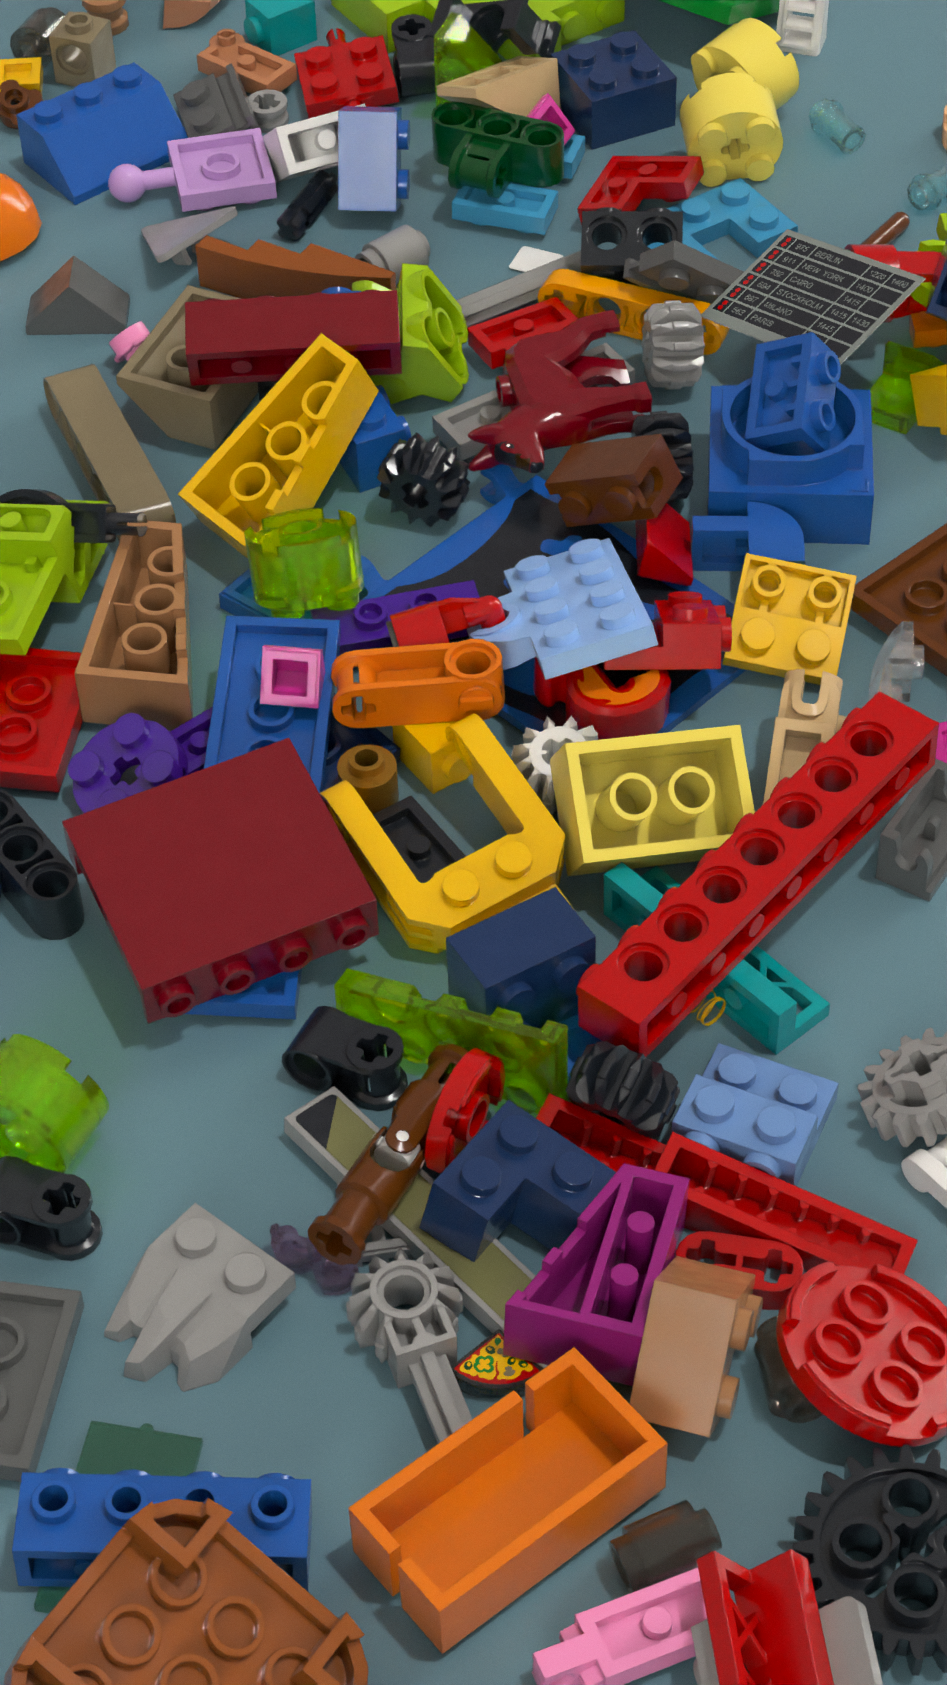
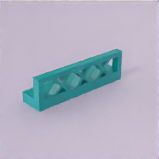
[603,862,830,1055]

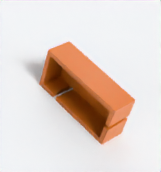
[348,1347,668,1654]

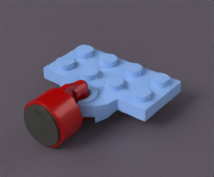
[386,538,658,680]

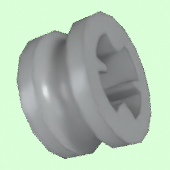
[248,89,289,133]

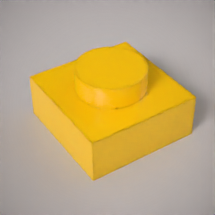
[0,57,44,103]

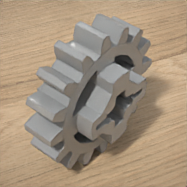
[858,1028,947,1147]

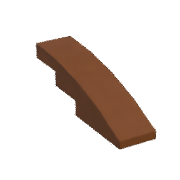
[195,235,396,299]

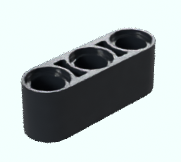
[0,790,85,940]

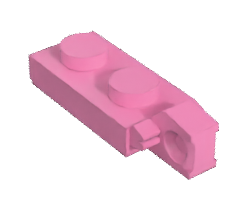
[532,1568,707,1685]

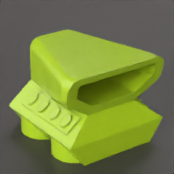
[352,263,469,404]

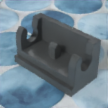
[875,758,947,902]

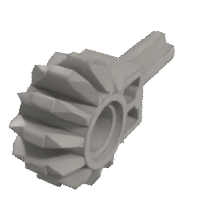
[346,1247,472,1444]

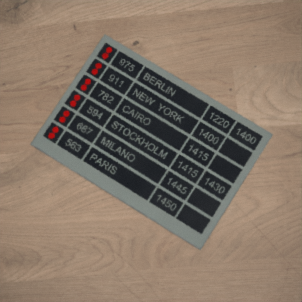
[701,229,926,365]

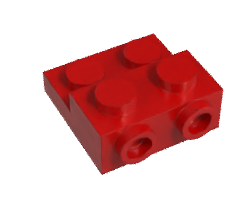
[603,591,732,670]

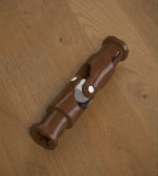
[308,1044,468,1265]

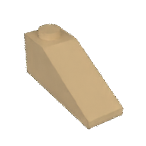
[436,56,561,116]

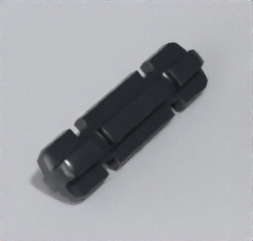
[277,170,338,241]

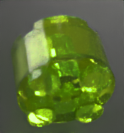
[244,508,365,618]
[0,1034,110,1173]

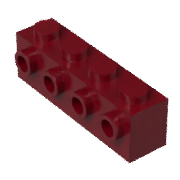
[185,289,402,386]

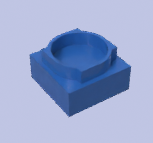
[707,377,874,545]

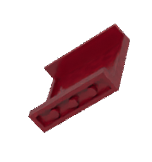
[62,738,379,1024]

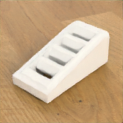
[776,0,829,56]

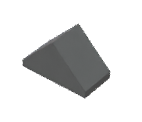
[25,255,130,335]

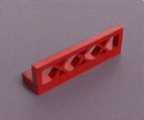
[696,1549,834,1685]

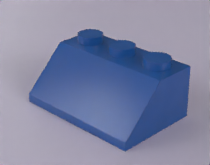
[16,62,188,205]

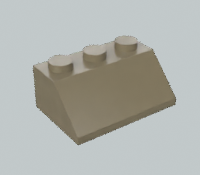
[116,285,258,450]

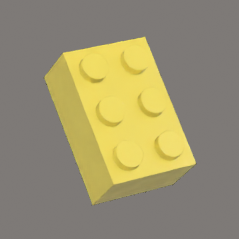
[549,725,755,876]

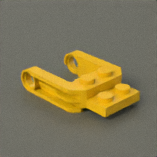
[319,713,573,954]

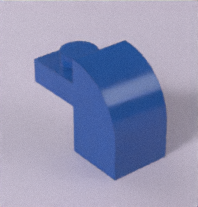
[691,501,805,571]

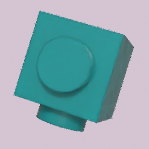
[243,0,317,56]

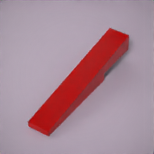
[536,1093,918,1274]

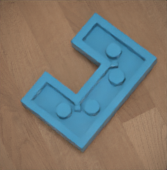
[452,134,585,235]
[647,178,798,260]

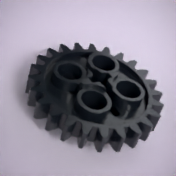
[792,1445,947,1676]

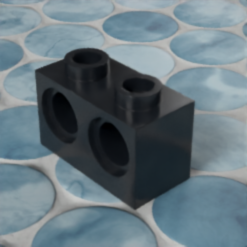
[580,207,683,287]

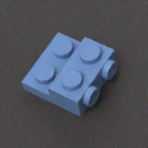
[671,1043,839,1186]

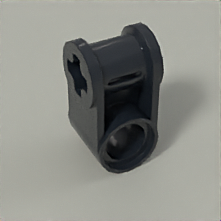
[391,14,447,98]
[281,1006,408,1111]
[0,1156,103,1261]

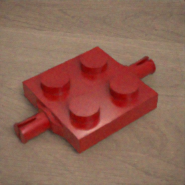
[294,28,399,119]

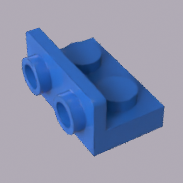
[744,332,841,453]

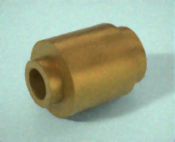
[337,744,399,814]

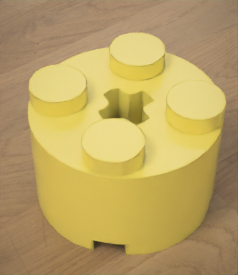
[691,18,799,110]
[679,73,783,187]

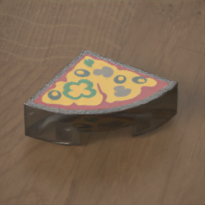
[451,1329,543,1397]

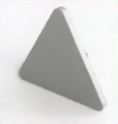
[141,206,238,265]

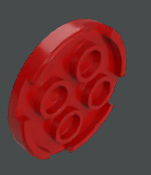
[776,1261,947,1447]

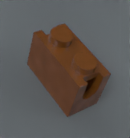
[545,434,683,527]

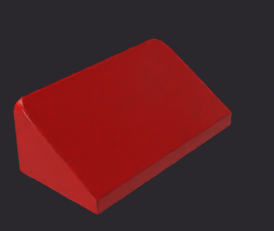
[635,503,693,586]

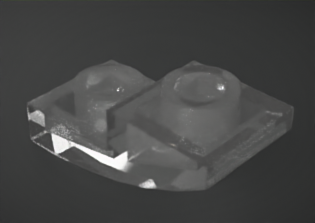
[868,621,924,703]

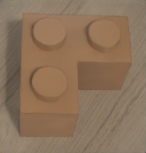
[629,1256,763,1437]

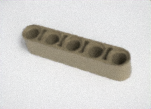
[43,364,176,542]

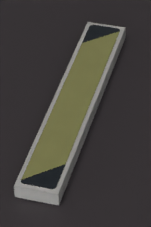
[284,1086,548,1375]

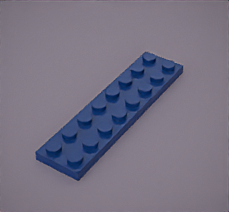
[185,615,341,1019]

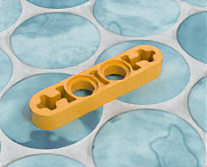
[537,269,730,355]

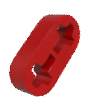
[676,1231,803,1310]

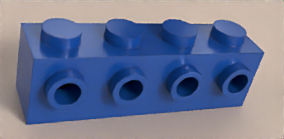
[12,1468,312,1591]

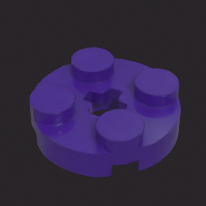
[68,713,188,813]

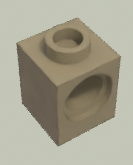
[49,11,116,87]

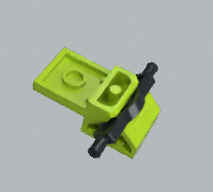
[0,489,147,655]

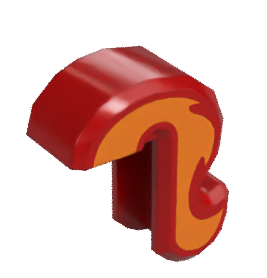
[533,657,671,740]

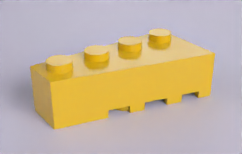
[178,333,379,575]

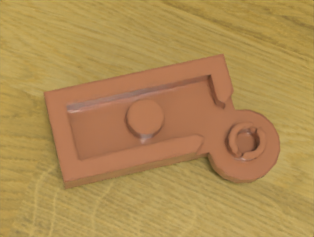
[197,29,297,94]

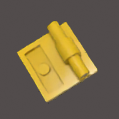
[722,553,857,685]

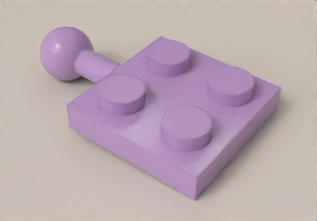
[108,128,277,212]

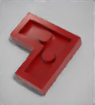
[577,156,704,225]

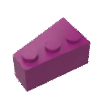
[503,1163,690,1386]

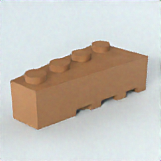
[74,520,194,731]

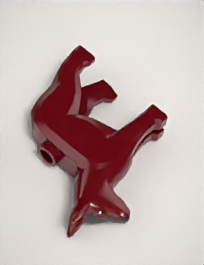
[467,310,652,473]

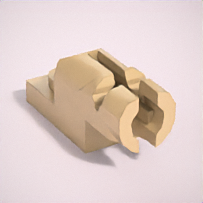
[763,669,843,804]

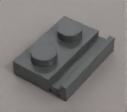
[173,63,259,138]
[623,240,744,304]

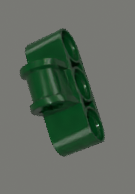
[431,101,564,198]

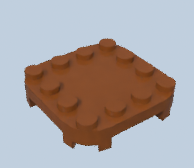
[4,1498,369,1685]

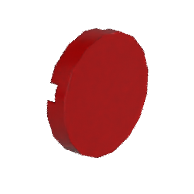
[424,1048,506,1174]

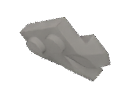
[104,1203,296,1392]

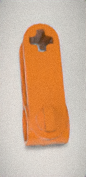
[331,639,505,728]

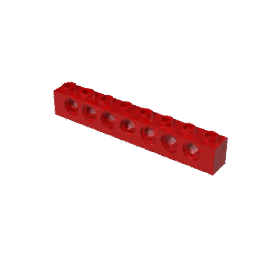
[576,691,939,1057]

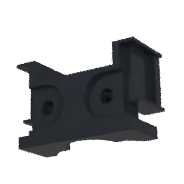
[428,0,562,65]

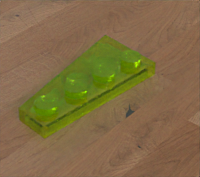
[334,968,568,1115]

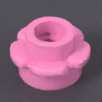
[109,321,150,363]

